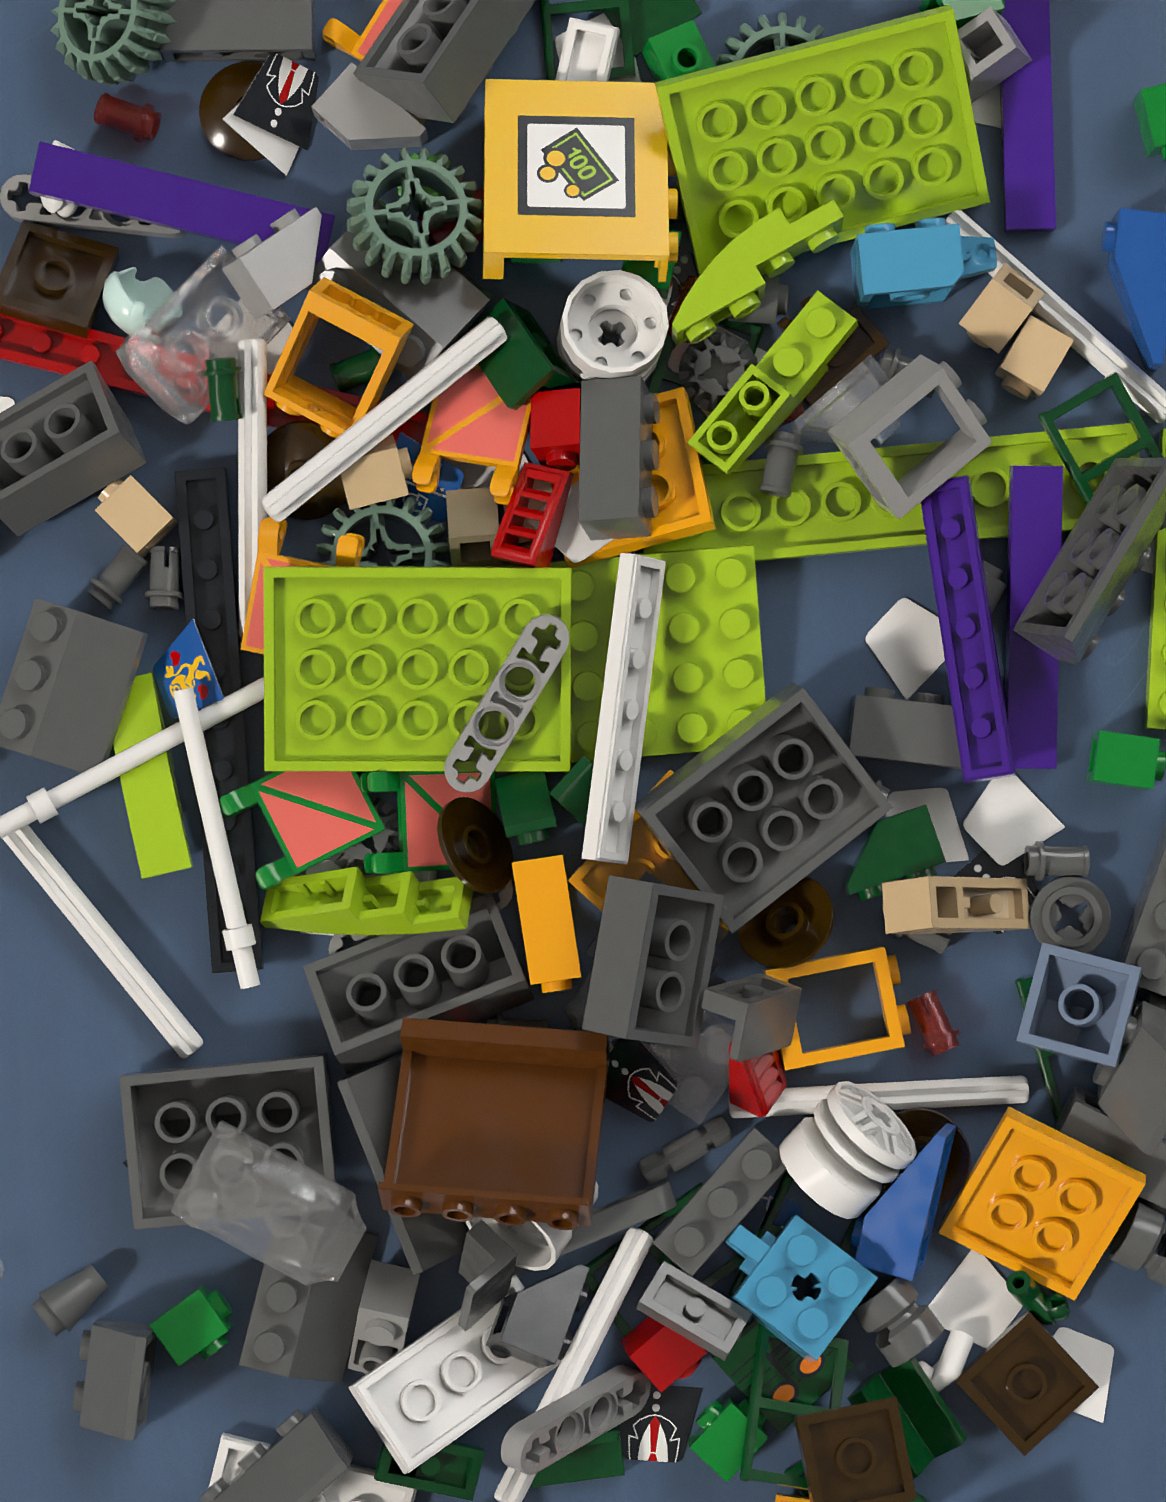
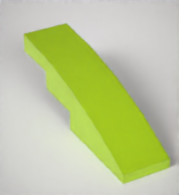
[113,673,194,879]
[260,867,473,935]

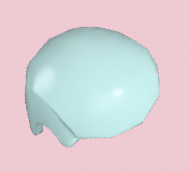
[103,267,182,339]

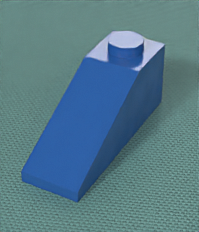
[1101,208,1166,372]
[851,1123,957,1281]

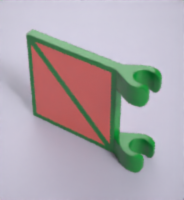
[219,771,385,890]
[360,771,496,874]

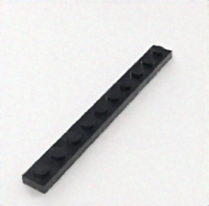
[175,467,264,973]

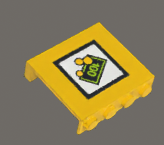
[483,79,678,283]

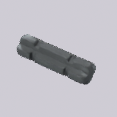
[638,1116,733,1184]

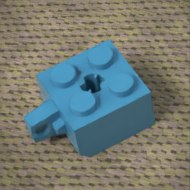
[850,218,997,311]
[725,1215,878,1362]

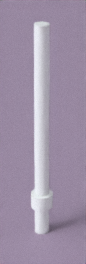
[0,677,264,839]
[173,687,260,989]

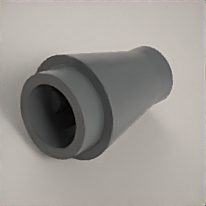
[31,1264,109,1336]

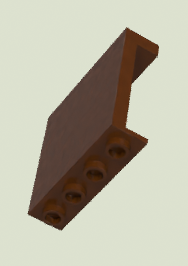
[378,1018,610,1230]

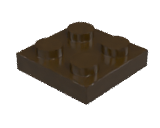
[0,220,119,338]
[955,1311,1099,1456]
[793,1397,917,1502]

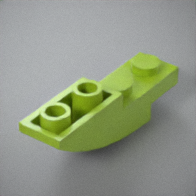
[672,199,844,346]
[687,290,859,475]

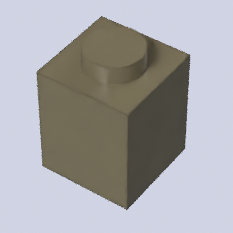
[446,487,503,567]

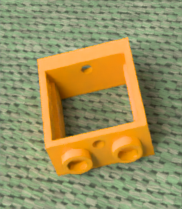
[263,277,414,438]
[512,855,581,993]
[763,946,911,1070]

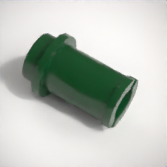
[329,345,397,393]
[201,357,243,422]

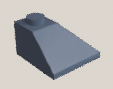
[1016,942,1142,1068]

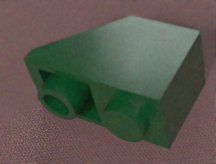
[494,771,557,846]
[843,804,946,901]

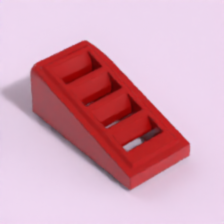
[490,462,574,568]
[729,1041,787,1118]

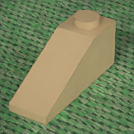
[882,876,1031,934]

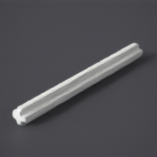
[946,210,1166,423]
[261,317,507,522]
[238,338,267,637]
[2,825,203,1058]
[728,1075,1029,1118]
[494,1227,653,1502]

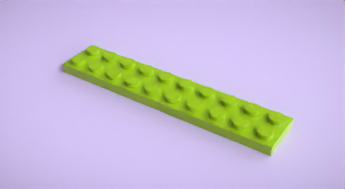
[643,423,1140,562]

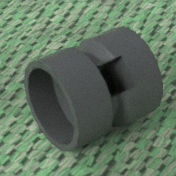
[1108,1200,1166,1288]
[852,1275,945,1367]

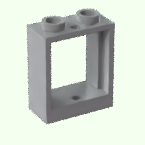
[827,354,993,519]

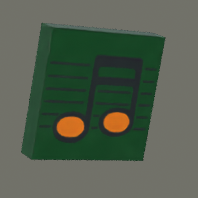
[711,1319,855,1434]

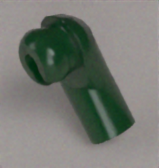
[1006,1270,1070,1326]

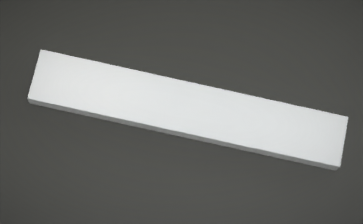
[582,553,666,864]

